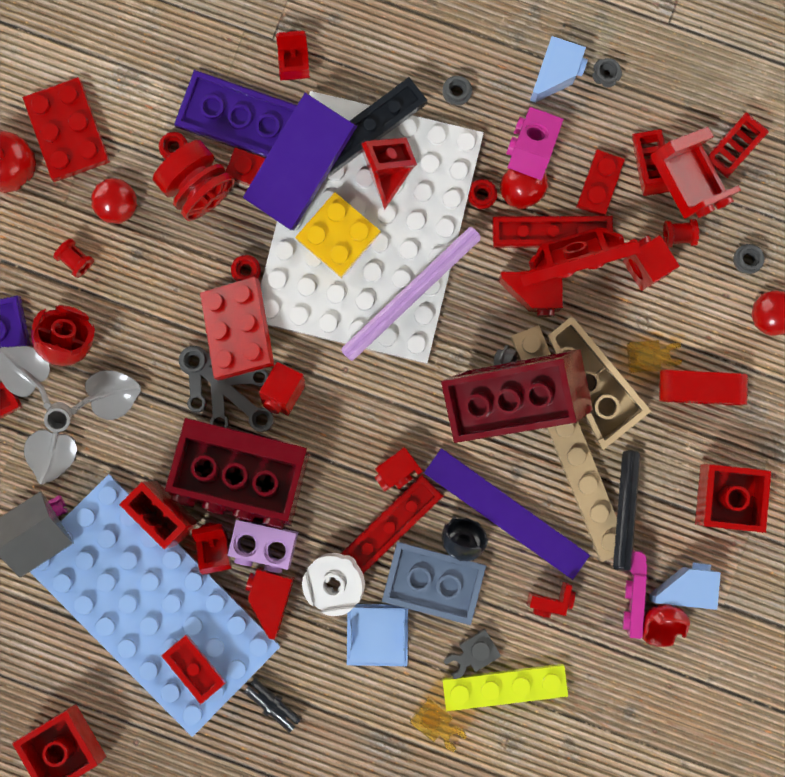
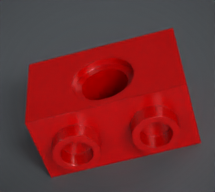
[622,235,680,291]

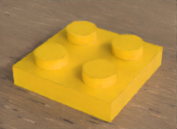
[295,192,381,279]

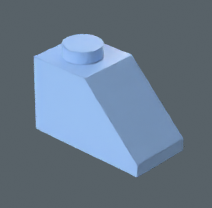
[530,36,588,103]
[649,562,721,610]

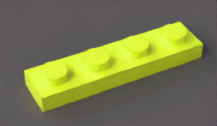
[442,664,568,711]

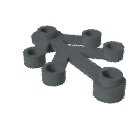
[179,346,274,432]

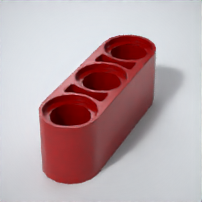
[659,370,748,406]

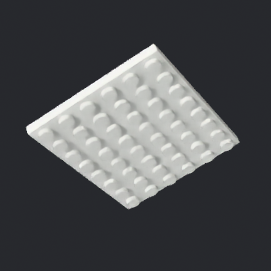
[261,91,484,364]

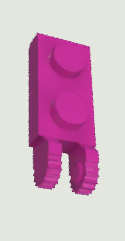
[622,550,647,639]

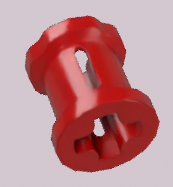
[663,219,699,248]
[53,238,95,278]

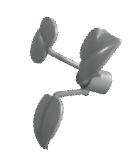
[0,346,141,485]

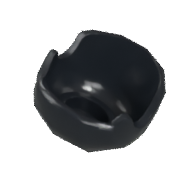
[442,517,488,562]

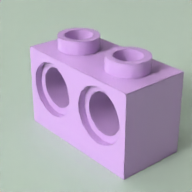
[228,519,298,573]

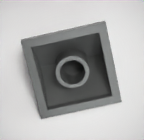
[0,491,74,578]

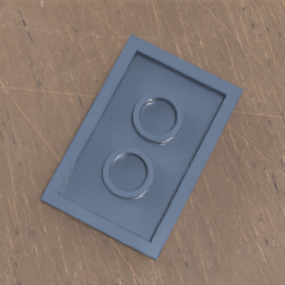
[382,541,486,625]

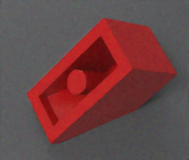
[499,272,563,317]
[245,567,295,640]

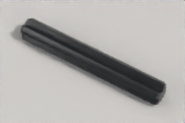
[613,450,640,571]

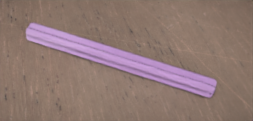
[341,227,481,361]

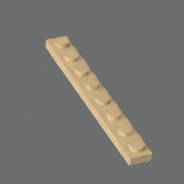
[510,325,617,562]

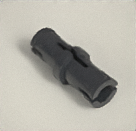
[243,678,302,733]

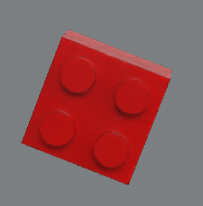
[695,464,771,533]
[12,704,107,777]

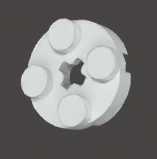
[302,553,365,616]

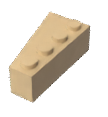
[547,316,651,450]

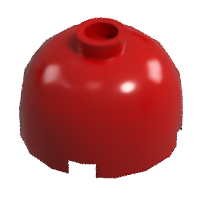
[0,130,36,193]
[31,305,95,367]

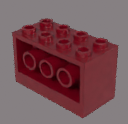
[441,349,593,443]
[165,418,309,530]

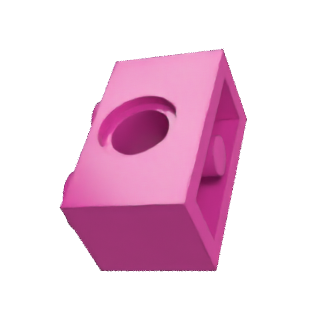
[506,107,564,180]

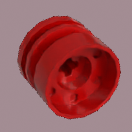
[152,140,235,221]

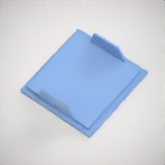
[347,604,408,666]

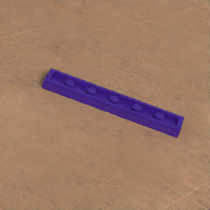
[424,448,590,580]

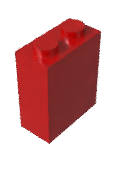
[119,481,199,550]

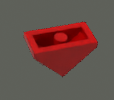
[362,137,417,210]

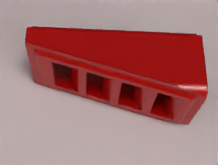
[708,112,769,178]
[632,129,669,196]

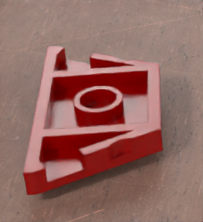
[520,227,641,287]

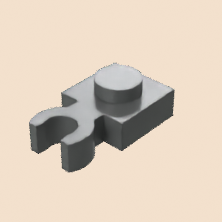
[444,628,501,679]

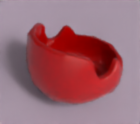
[499,169,549,209]
[91,178,137,224]
[751,291,785,336]
[642,604,690,647]

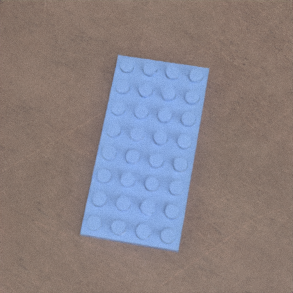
[30,474,281,737]

